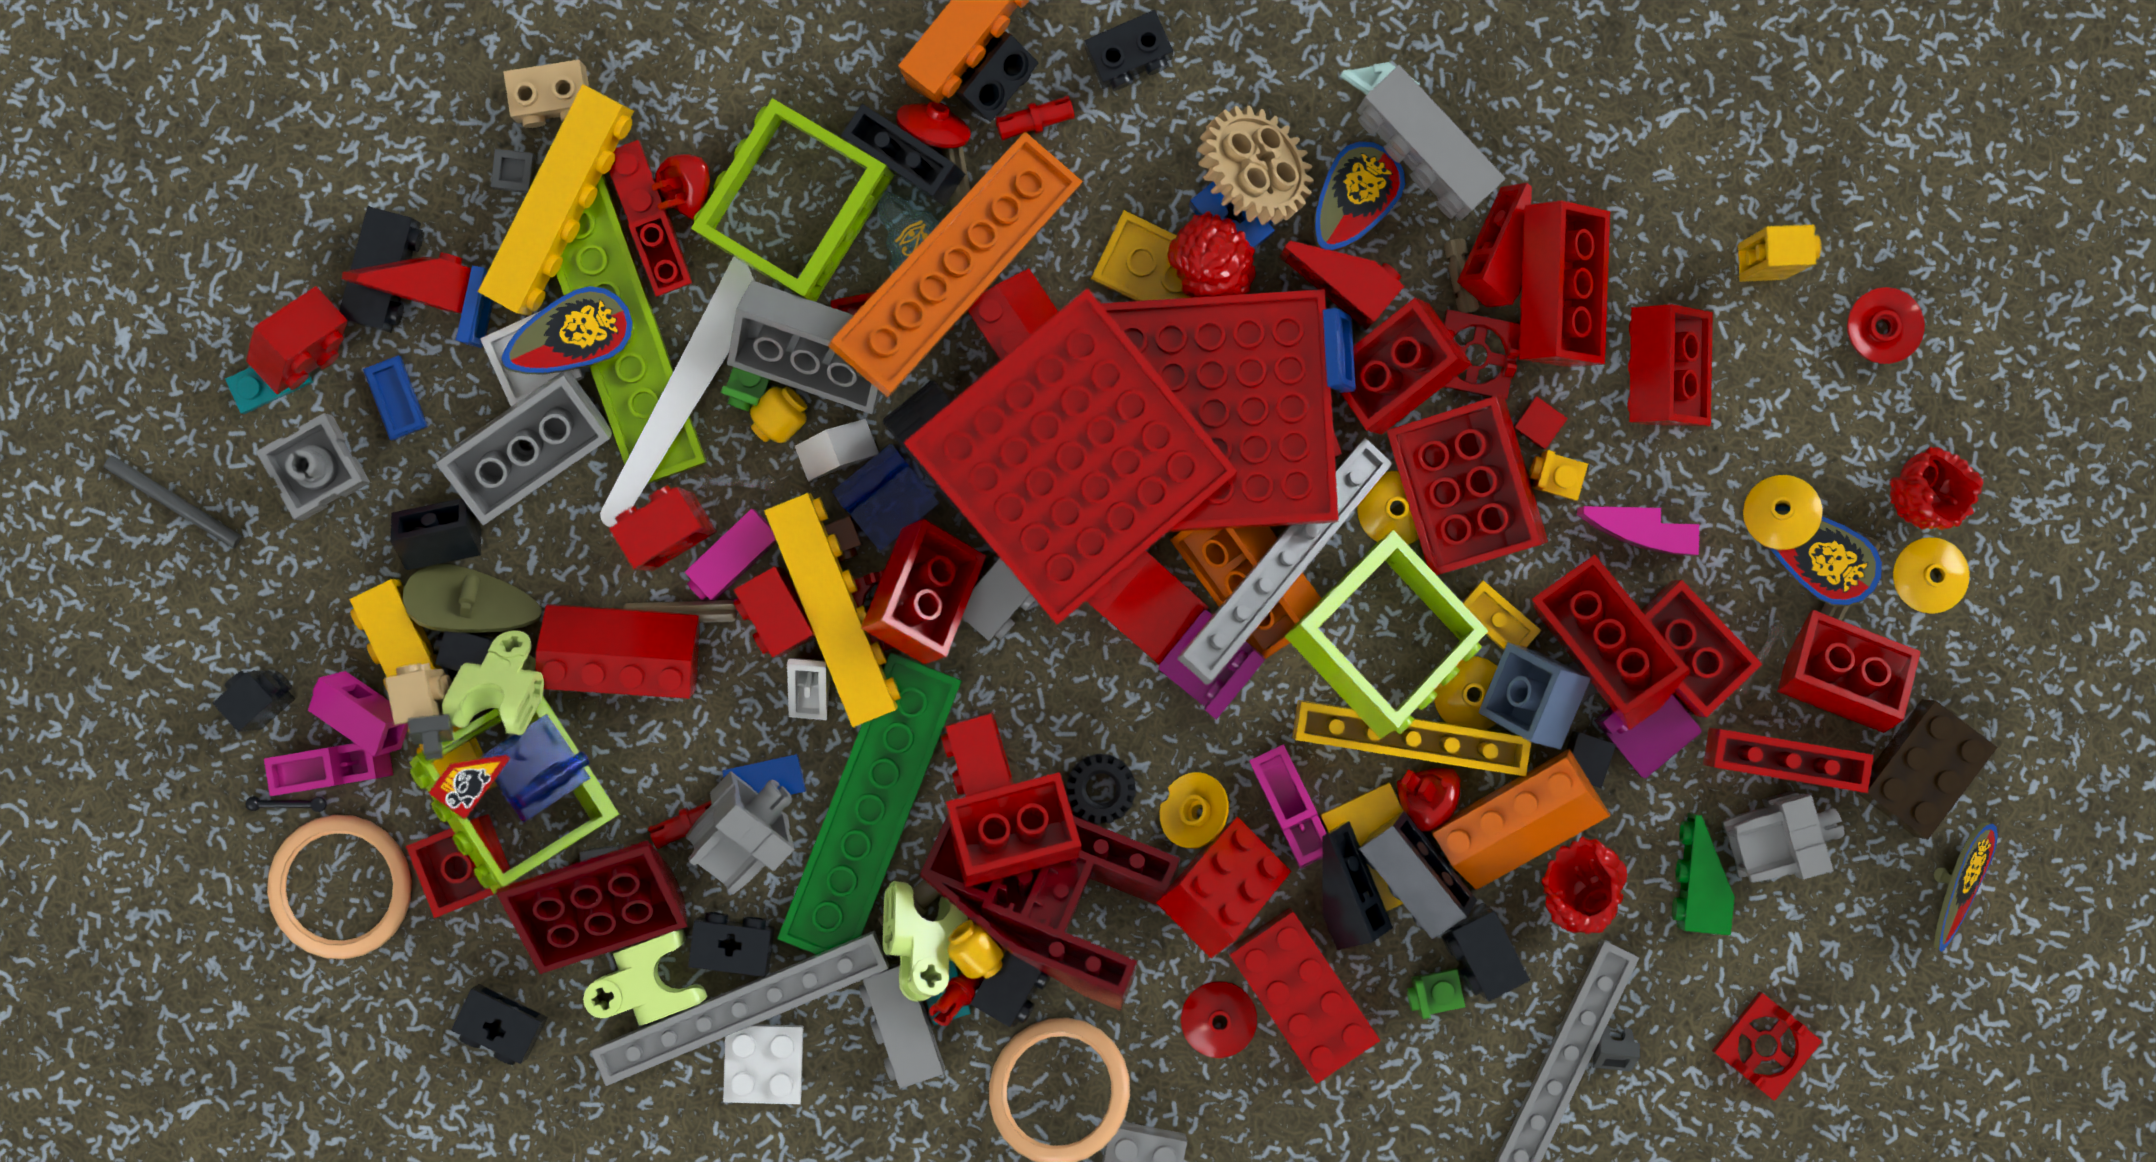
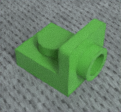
[720,367,771,412]
[1407,968,1465,1019]

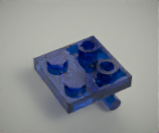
[832,444,940,551]
[479,714,591,823]

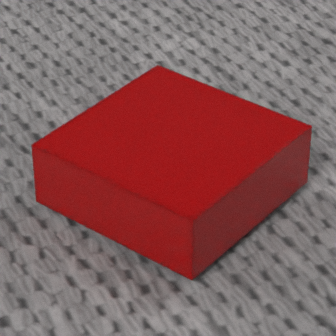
[1514,396,1568,450]

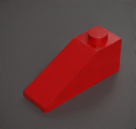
[1457,183,1532,307]
[341,252,471,314]

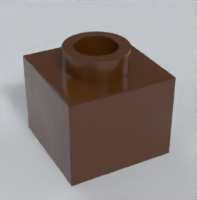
[824,516,863,562]

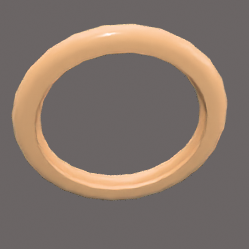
[267,814,412,960]
[989,1017,1130,1162]

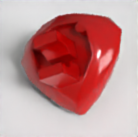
[651,154,710,220]
[1397,768,1460,831]

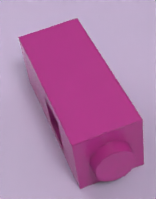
[685,509,777,600]
[308,671,408,757]

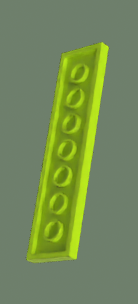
[556,175,707,485]

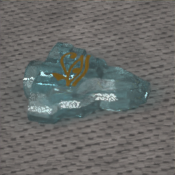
[877,191,942,272]

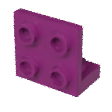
[1158,610,1265,720]
[1594,694,1702,778]

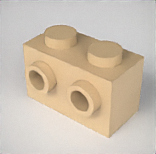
[503,60,589,128]
[385,663,452,725]

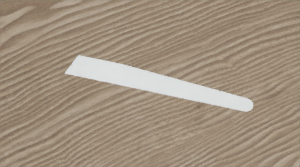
[600,257,754,527]

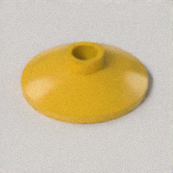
[1357,471,1419,545]
[1743,475,1822,550]
[1893,537,1970,614]
[1434,656,1497,729]
[1159,772,1229,849]

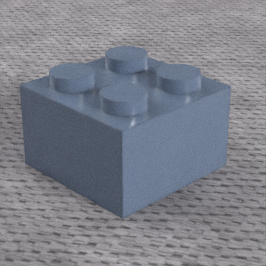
[1478,642,1591,750]

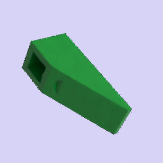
[1672,813,1735,936]

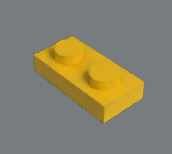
[1462,580,1541,650]

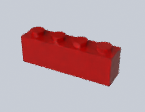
[1703,727,1874,793]

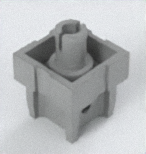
[256,413,370,521]
[686,771,795,894]
[1721,791,1844,883]

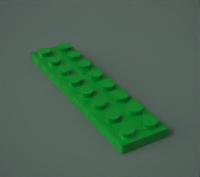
[777,652,962,955]

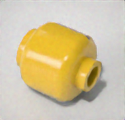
[750,386,807,443]
[948,920,1006,979]

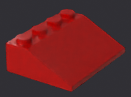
[1387,395,1548,575]

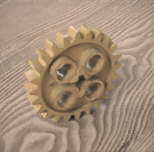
[1198,106,1314,225]

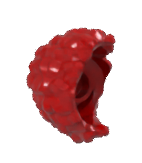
[1167,211,1255,298]
[1889,446,1984,530]
[1541,837,1627,934]

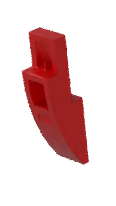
[609,140,693,297]

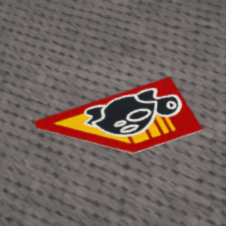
[428,755,511,819]

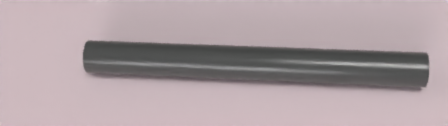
[104,455,242,548]

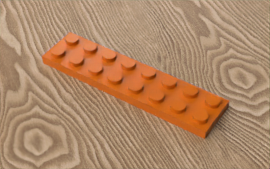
[828,132,1083,397]

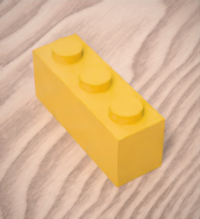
[1738,225,1821,282]

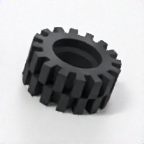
[1067,754,1136,824]

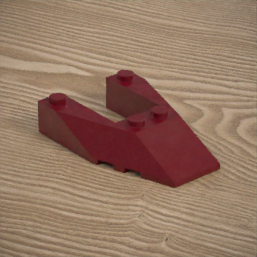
[920,814,1180,1011]

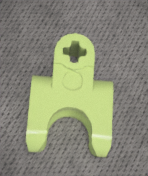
[442,631,544,735]
[883,881,968,1002]
[583,929,708,1026]

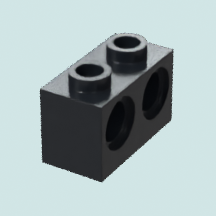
[954,31,1039,122]

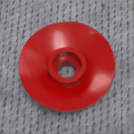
[896,101,971,148]
[1847,287,1925,364]
[1181,981,1257,1058]

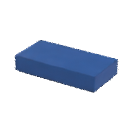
[456,265,493,348]
[1323,308,1356,393]
[363,355,428,441]
[722,754,806,795]

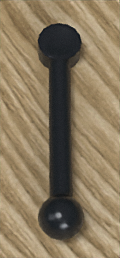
[245,796,327,812]

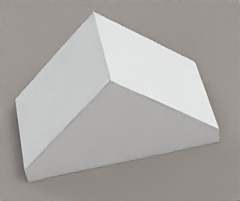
[795,419,880,482]
[787,658,831,720]

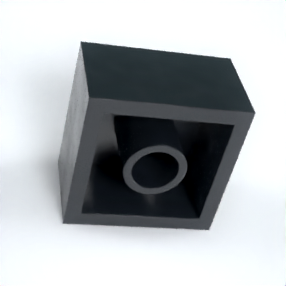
[1441,903,1531,1002]

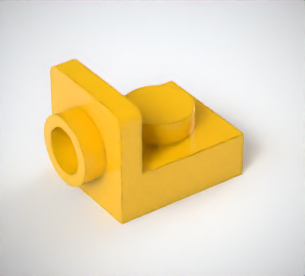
[1529,450,1588,501]

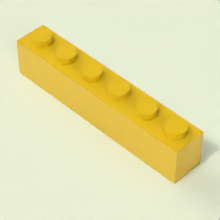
[478,84,634,316]
[764,493,901,728]
[349,579,499,792]
[1292,700,1531,776]

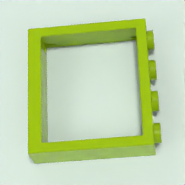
[691,98,895,302]
[1284,530,1488,739]
[410,695,619,894]

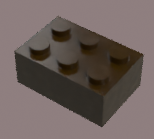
[1854,699,1998,840]

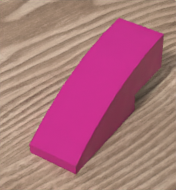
[1577,506,1699,556]
[264,743,393,796]
[1249,744,1327,869]

